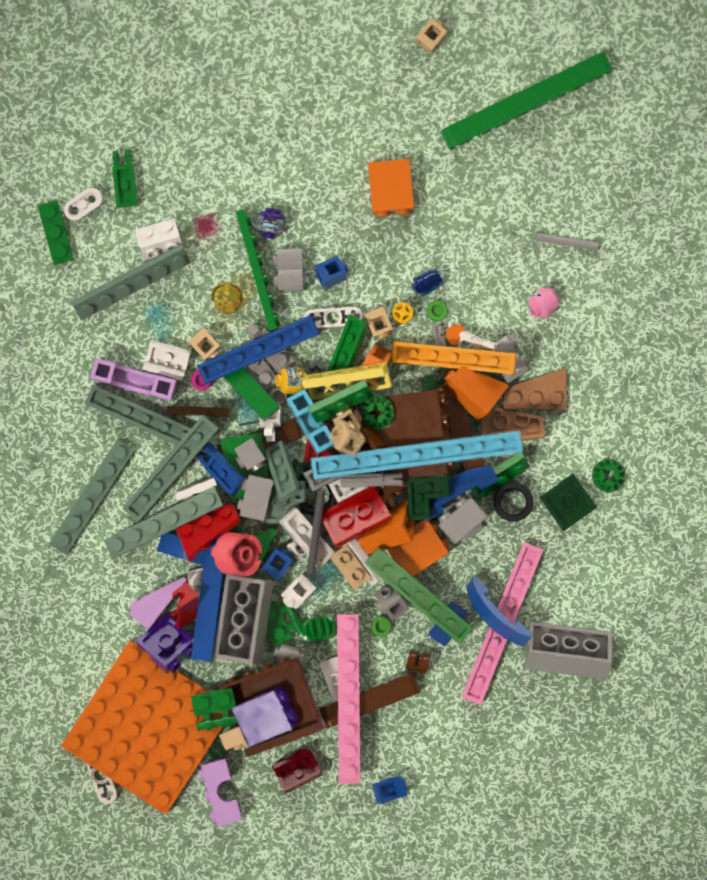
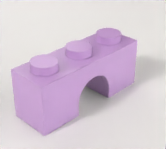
[199,758,243,827]

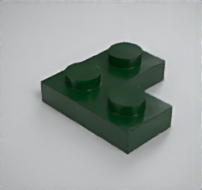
[407,476,451,520]

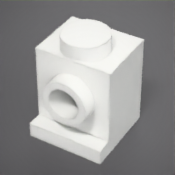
[281,574,316,610]

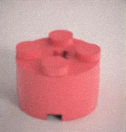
[211,532,262,576]

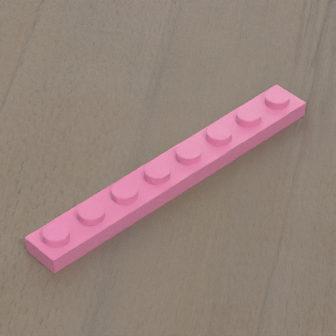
[461,542,543,705]
[337,614,360,784]

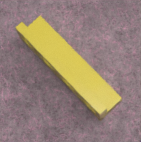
[302,362,392,400]

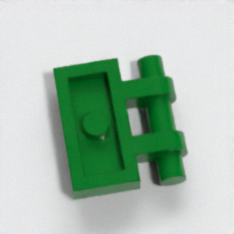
[267,597,303,647]
[191,688,238,731]

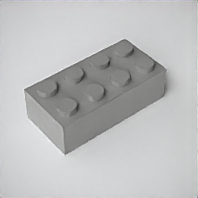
[214,574,274,664]

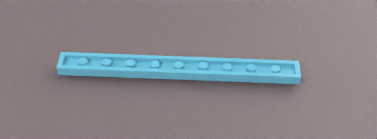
[311,431,523,479]

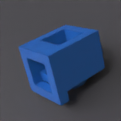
[315,256,349,291]
[262,547,293,581]

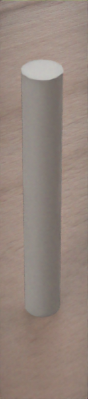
[536,233,599,251]

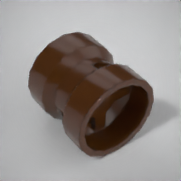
[405,649,431,674]

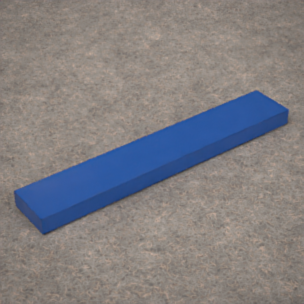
[197,315,319,385]
[191,537,225,662]

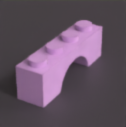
[90,358,178,402]

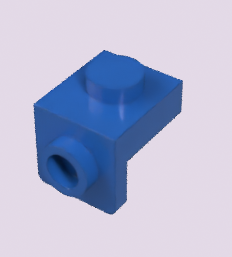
[372,776,408,804]

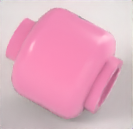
[528,288,559,318]

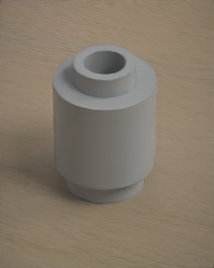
[273,644,305,665]

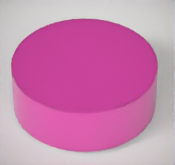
[191,370,212,391]

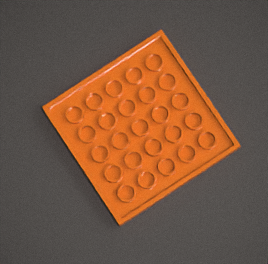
[61,641,233,815]

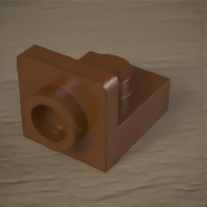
[380,478,408,509]

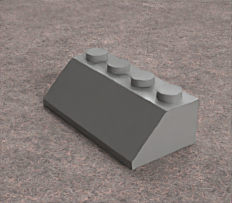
[525,622,612,680]

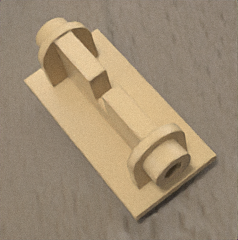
[330,544,371,590]

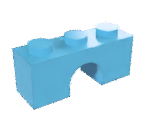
[286,389,334,456]

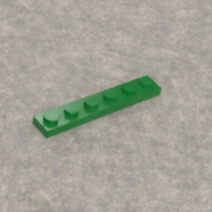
[236,209,280,333]
[364,547,473,644]

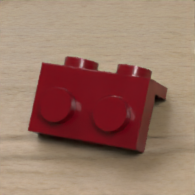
[272,748,323,794]

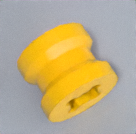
[392,302,413,324]

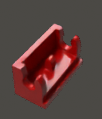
[171,582,199,630]

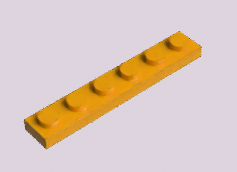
[392,342,517,375]

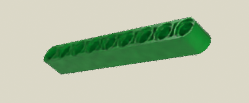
[440,52,614,150]

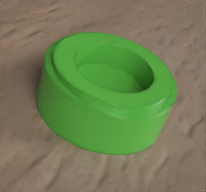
[427,300,448,322]
[371,616,392,637]

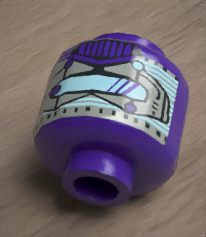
[257,208,285,239]

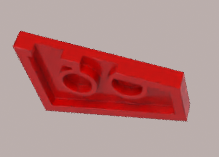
[176,502,241,563]

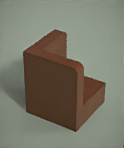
[360,427,387,451]

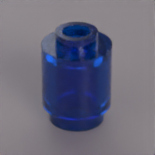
[411,269,443,297]

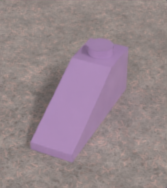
[129,577,188,630]

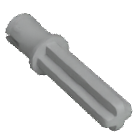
[340,472,403,488]

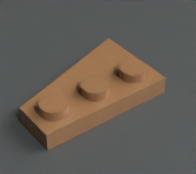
[503,368,566,410]
[480,407,545,441]

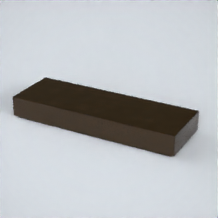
[166,406,230,417]

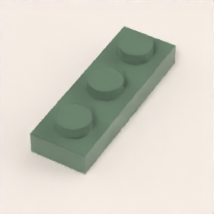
[264,440,301,502]

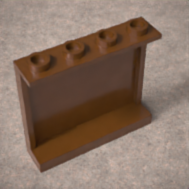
[367,389,456,479]
[220,656,325,757]

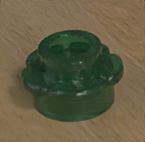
[207,741,227,761]

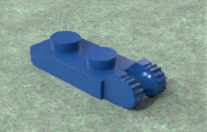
[197,442,245,496]

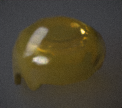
[211,282,244,314]

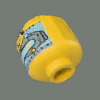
[275,367,307,394]

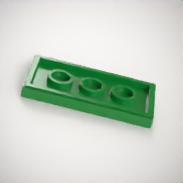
[220,433,272,520]

